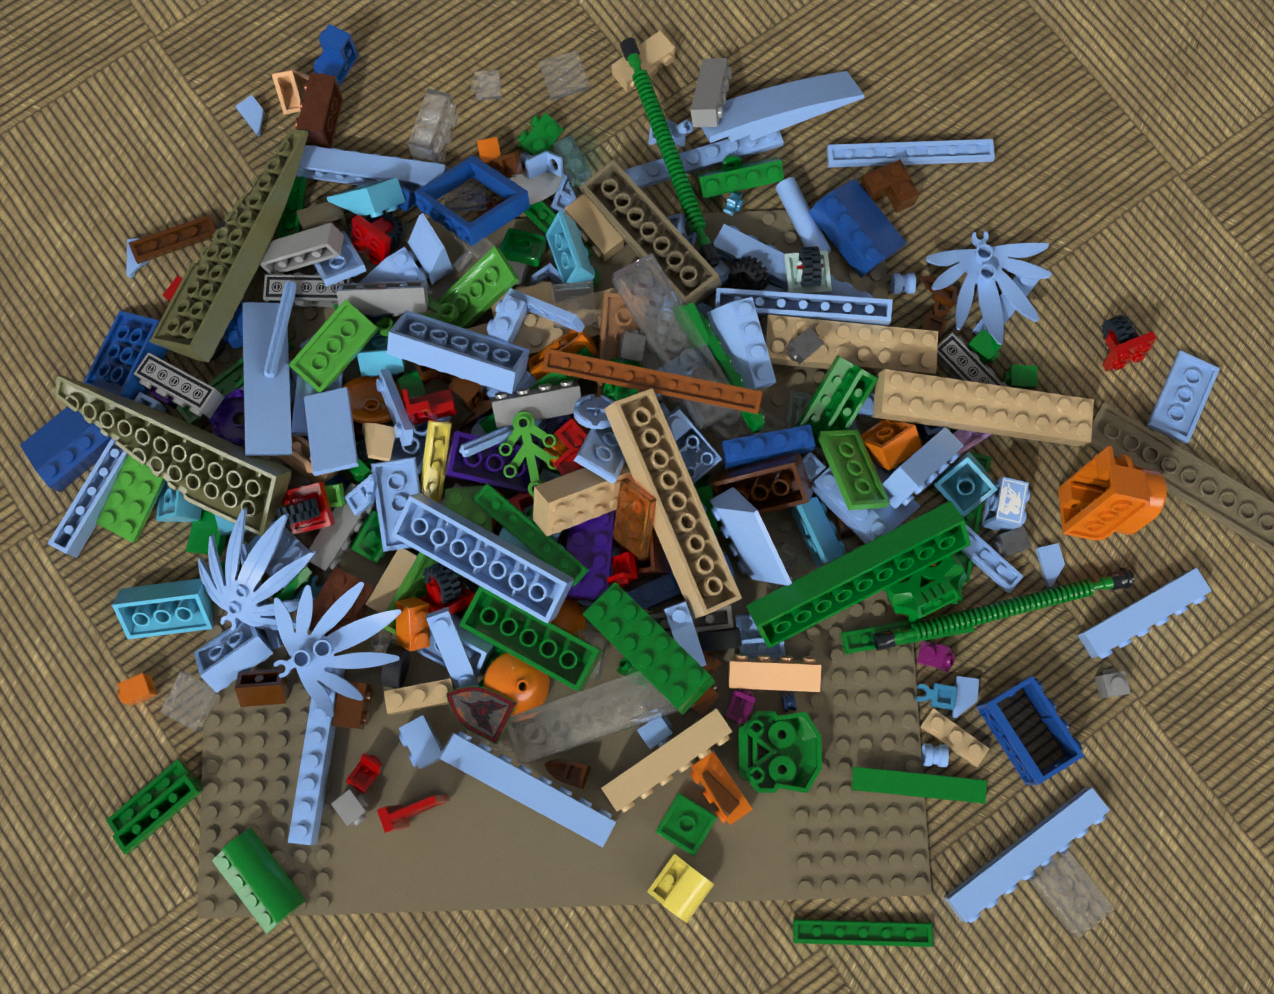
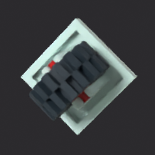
[784,246,832,295]

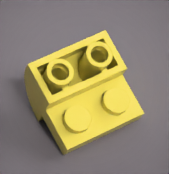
[647,854,714,923]

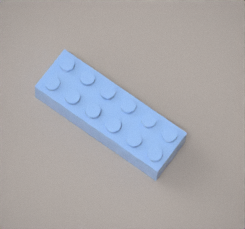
[387,310,530,394]

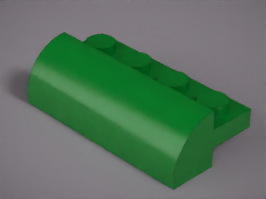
[795,355,879,448]
[106,759,203,855]
[212,828,306,934]

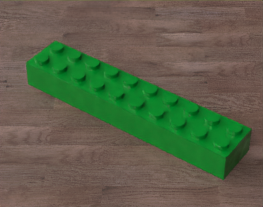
[746,501,971,649]

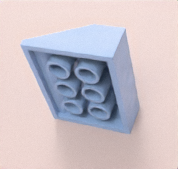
[812,463,921,544]
[710,487,792,586]

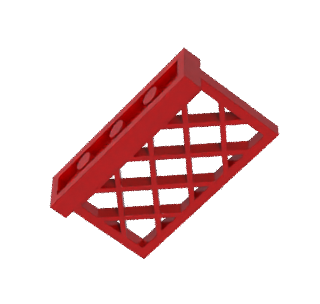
[377,794,450,833]

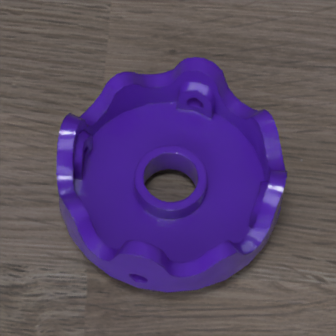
[209,389,245,446]

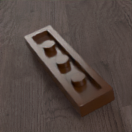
[129,215,216,264]

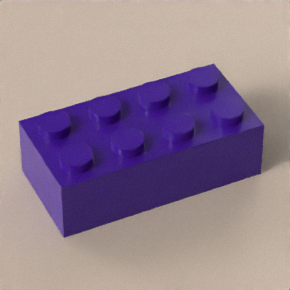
[444,431,541,493]
[565,510,615,602]

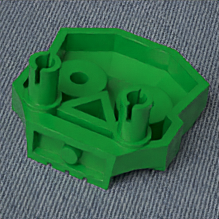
[884,554,967,624]
[737,711,822,793]

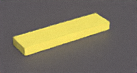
[420,420,452,504]

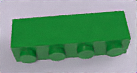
[696,157,784,198]

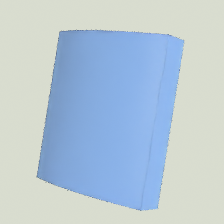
[735,614,785,659]

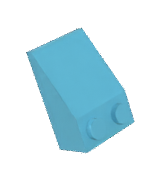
[327,177,405,218]

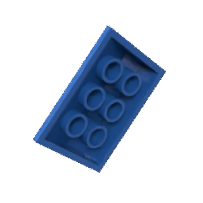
[808,179,907,278]
[83,311,168,401]
[20,406,111,492]

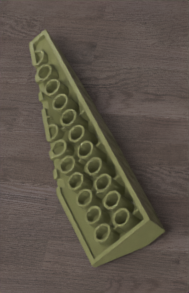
[149,129,308,363]
[54,375,292,537]

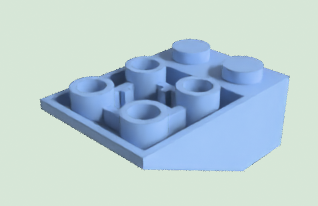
[665,406,722,483]

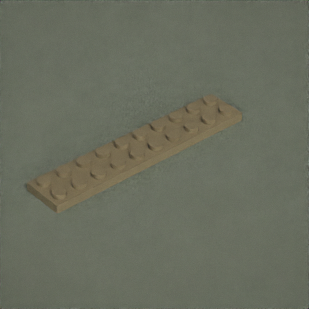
[1088,402,1274,555]

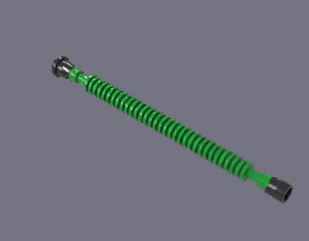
[620,38,721,268]
[872,567,1134,651]

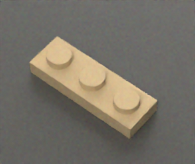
[920,708,990,767]

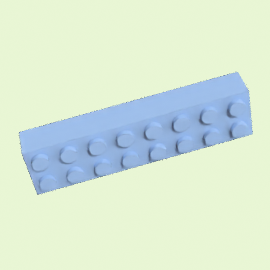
[391,493,575,623]

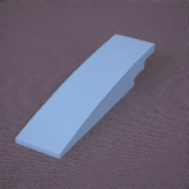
[701,71,864,143]
[242,302,292,456]

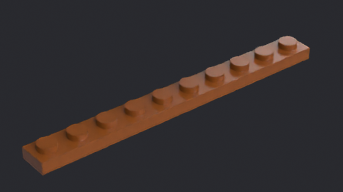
[542,348,764,414]

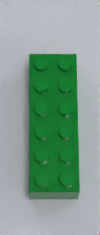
[583,582,715,715]
[459,586,604,691]

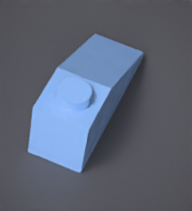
[663,600,706,667]

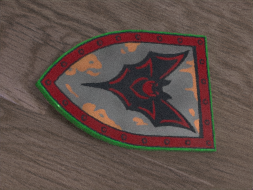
[446,686,517,745]

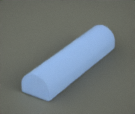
[775,177,831,253]

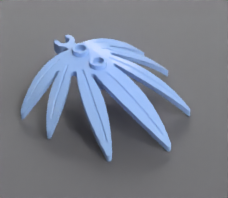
[926,231,1052,345]
[198,507,316,631]
[273,582,401,717]

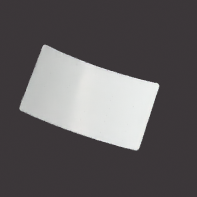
[509,171,562,205]

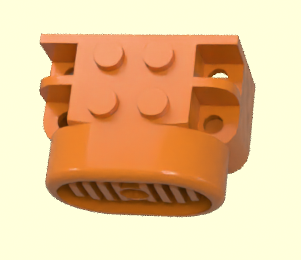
[1058,446,1167,540]

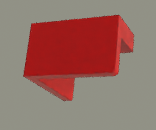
[402,389,457,425]
[553,418,587,476]

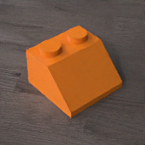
[860,419,922,470]

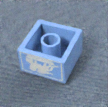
[981,477,1030,532]

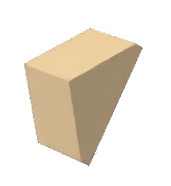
[362,423,395,461]

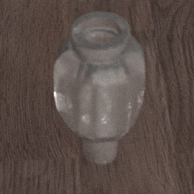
[369,629,392,653]

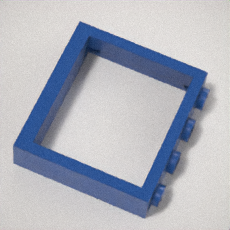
[414,155,530,246]

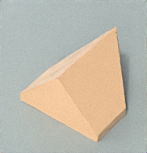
[272,69,309,115]

